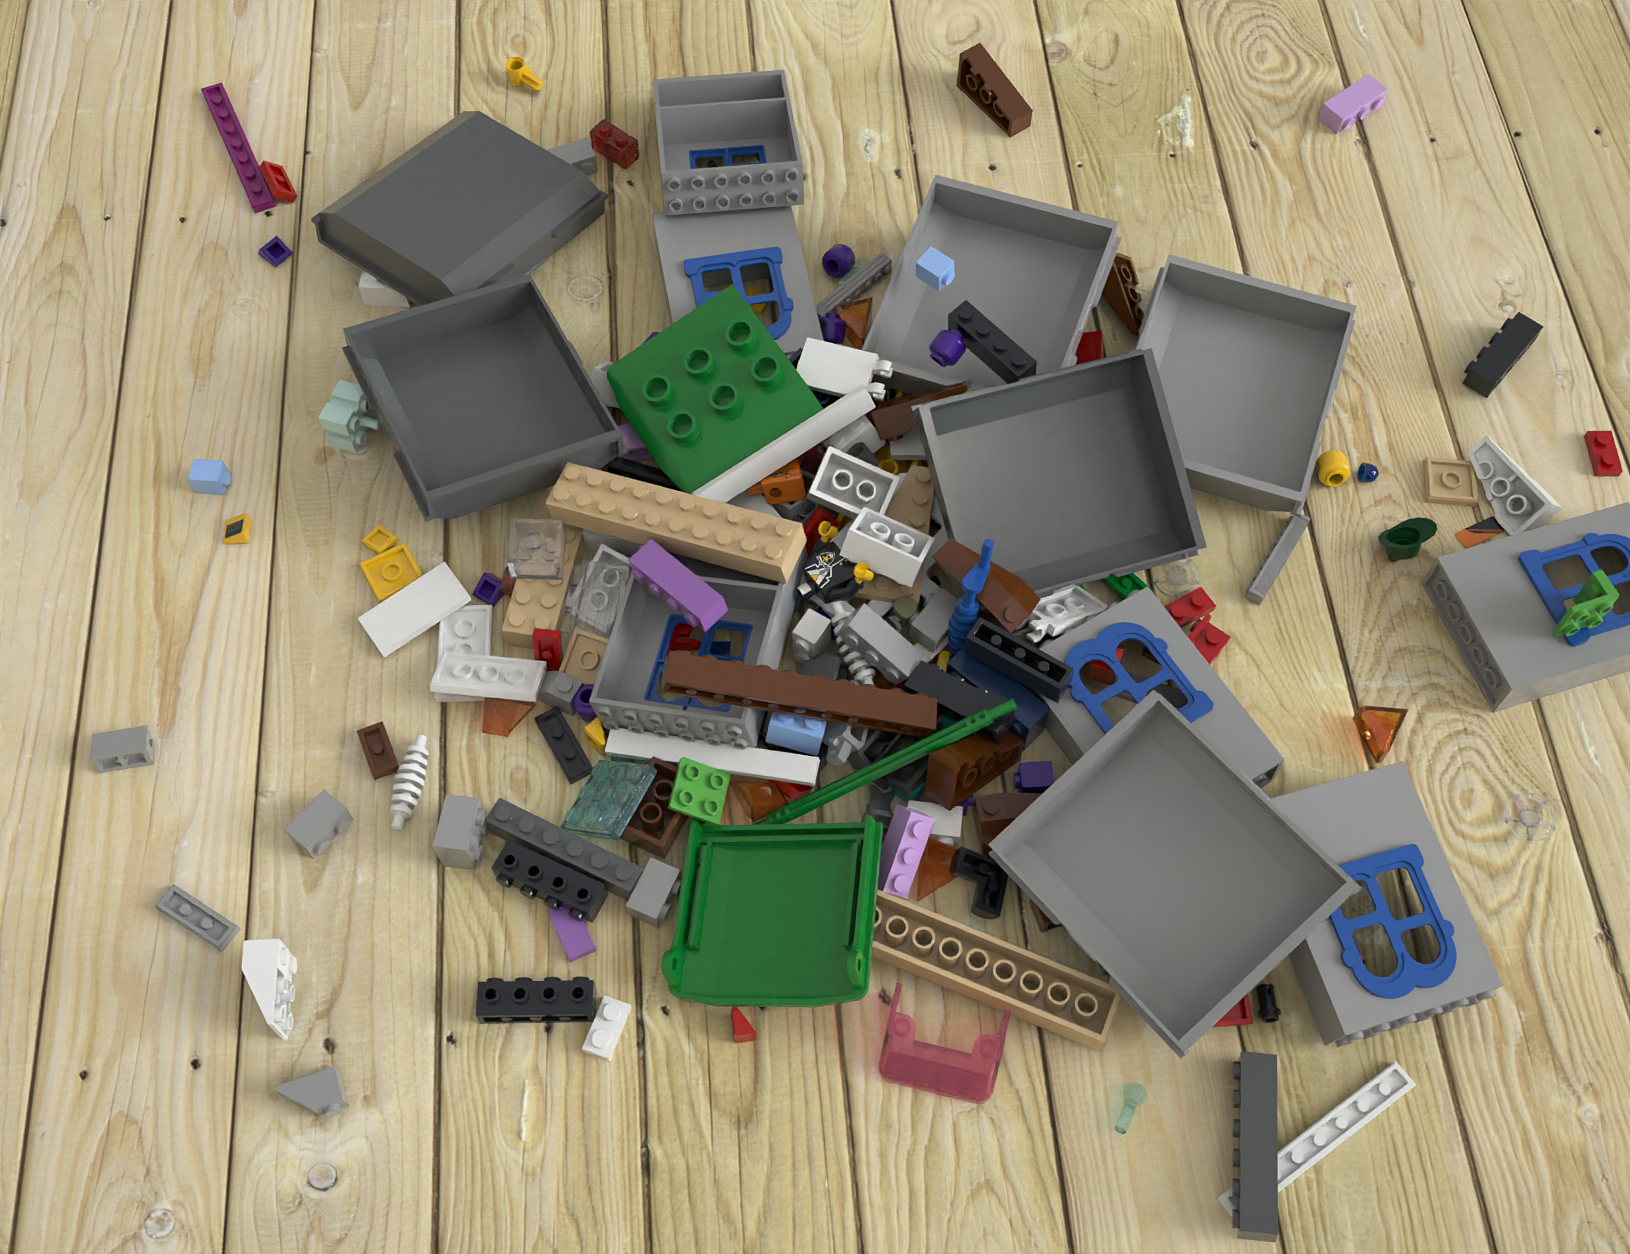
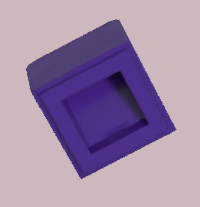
[258,235,293,267]
[472,572,511,607]

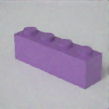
[628,539,728,632]

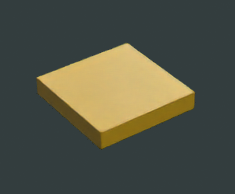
[359,542,423,604]

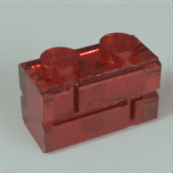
[590,119,639,169]

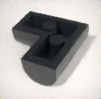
[949,846,1009,919]

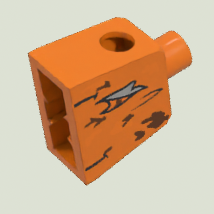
[748,457,807,505]

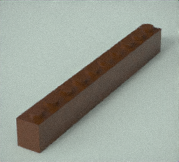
[661,650,937,738]

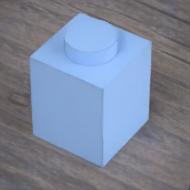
[916,246,955,291]
[188,459,231,495]

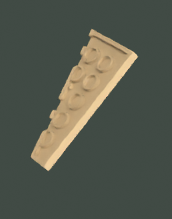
[854,465,934,608]

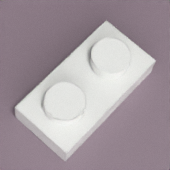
[582,995,632,1061]

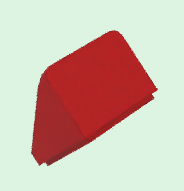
[731,1007,757,1043]

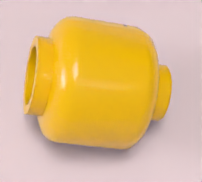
[1315,450,1350,487]

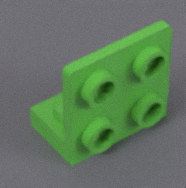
[1552,569,1620,638]
[668,757,731,826]

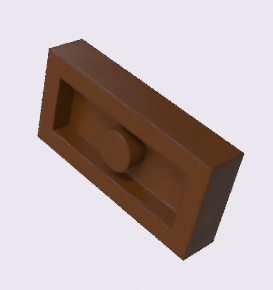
[357,721,399,780]

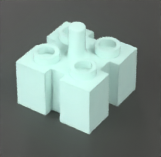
[318,380,381,453]

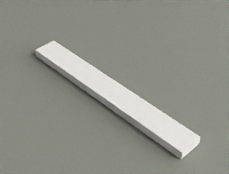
[692,384,876,503]
[605,728,820,786]
[1218,1061,1416,1218]

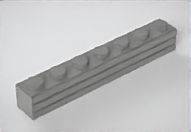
[815,252,892,318]
[1246,514,1311,606]

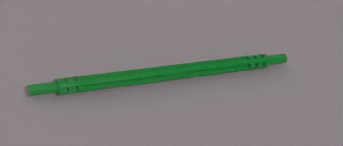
[752,698,1018,825]

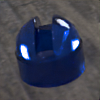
[1357,462,1379,483]

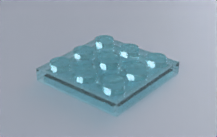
[560,760,658,841]

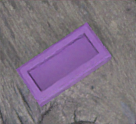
[548,907,596,963]

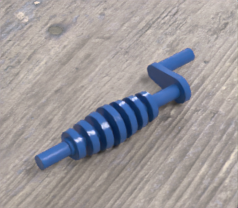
[948,539,994,660]

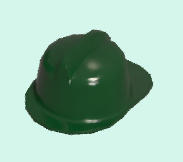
[1378,517,1437,562]

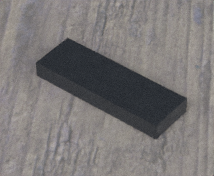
[534,706,595,784]

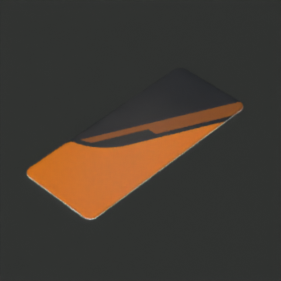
[1455,516,1504,548]

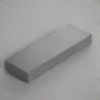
[155,884,241,952]

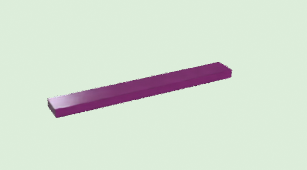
[201,82,276,214]

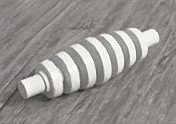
[831,601,876,685]
[390,735,429,830]

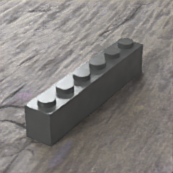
[485,798,644,901]
[1232,1052,1278,1242]

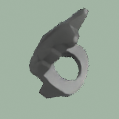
[861,784,895,842]

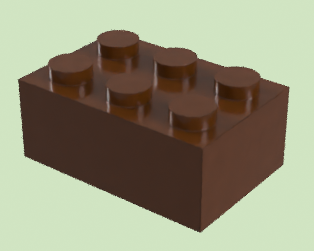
[613,756,688,859]

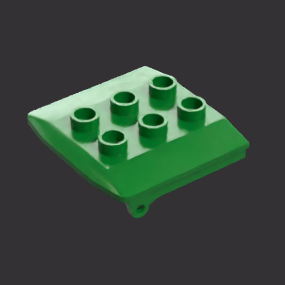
[607,284,823,495]
[661,815,883,1008]

